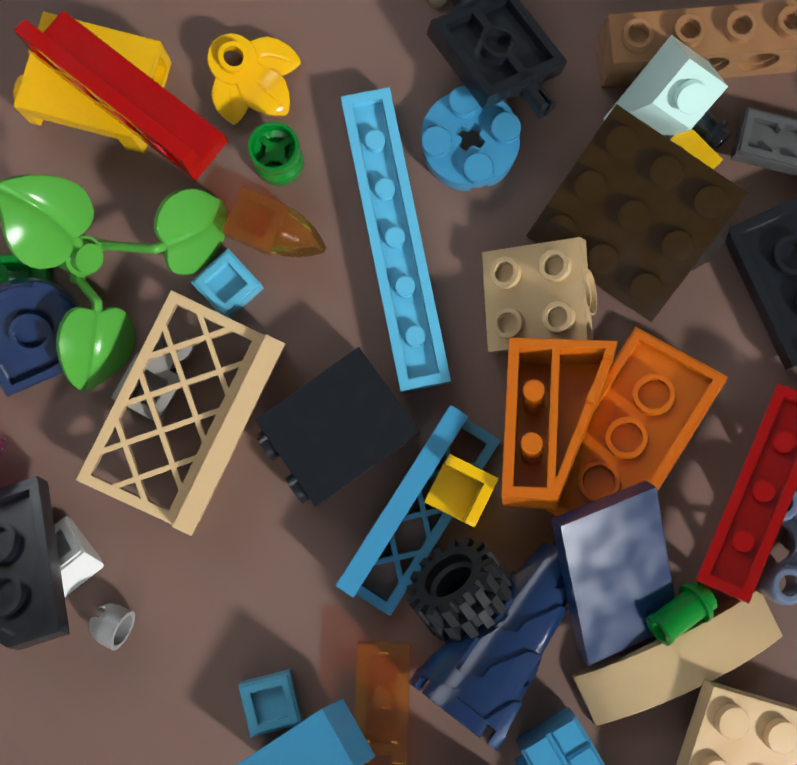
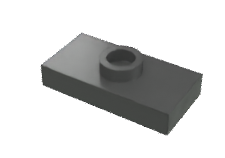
[730,107,797,176]

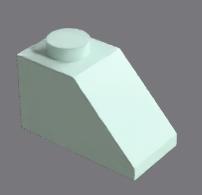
[603,35,728,138]

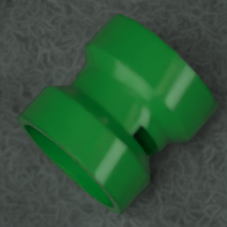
[248,121,304,186]

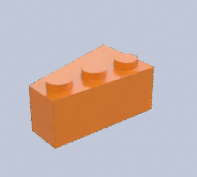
[501,338,618,510]

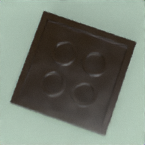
[526,104,749,322]

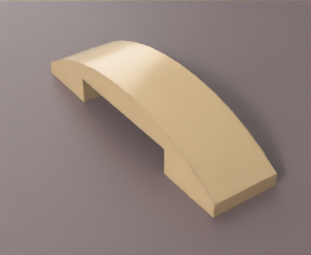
[571,587,783,726]

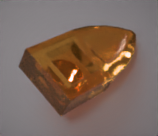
[222,186,326,258]

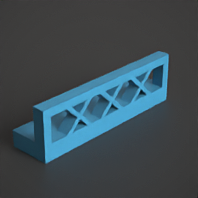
[336,405,500,616]

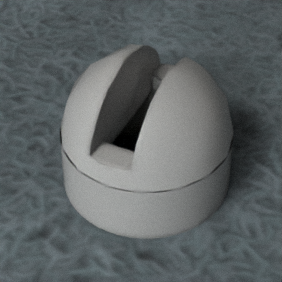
[88,603,135,651]

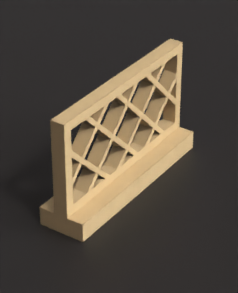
[76,290,285,536]

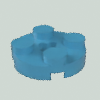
[421,86,521,191]

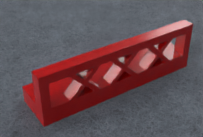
[14,10,228,181]
[696,384,797,604]

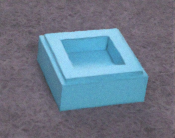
[191,249,264,319]
[238,669,303,738]

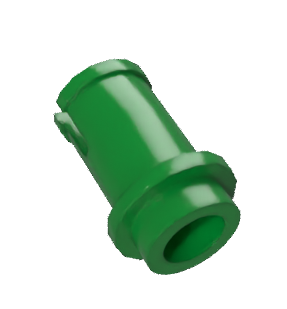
[646,582,718,646]

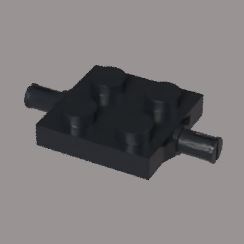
[427,0,567,118]

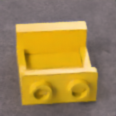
[13,11,172,154]

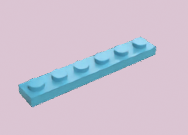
[341,87,451,393]

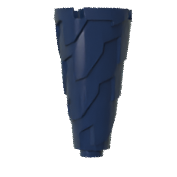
[408,540,568,751]

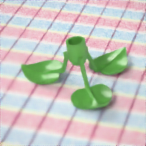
[0,174,227,392]

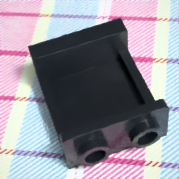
[255,347,420,507]

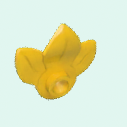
[207,33,301,125]

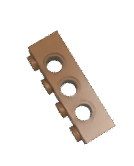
[596,0,797,88]

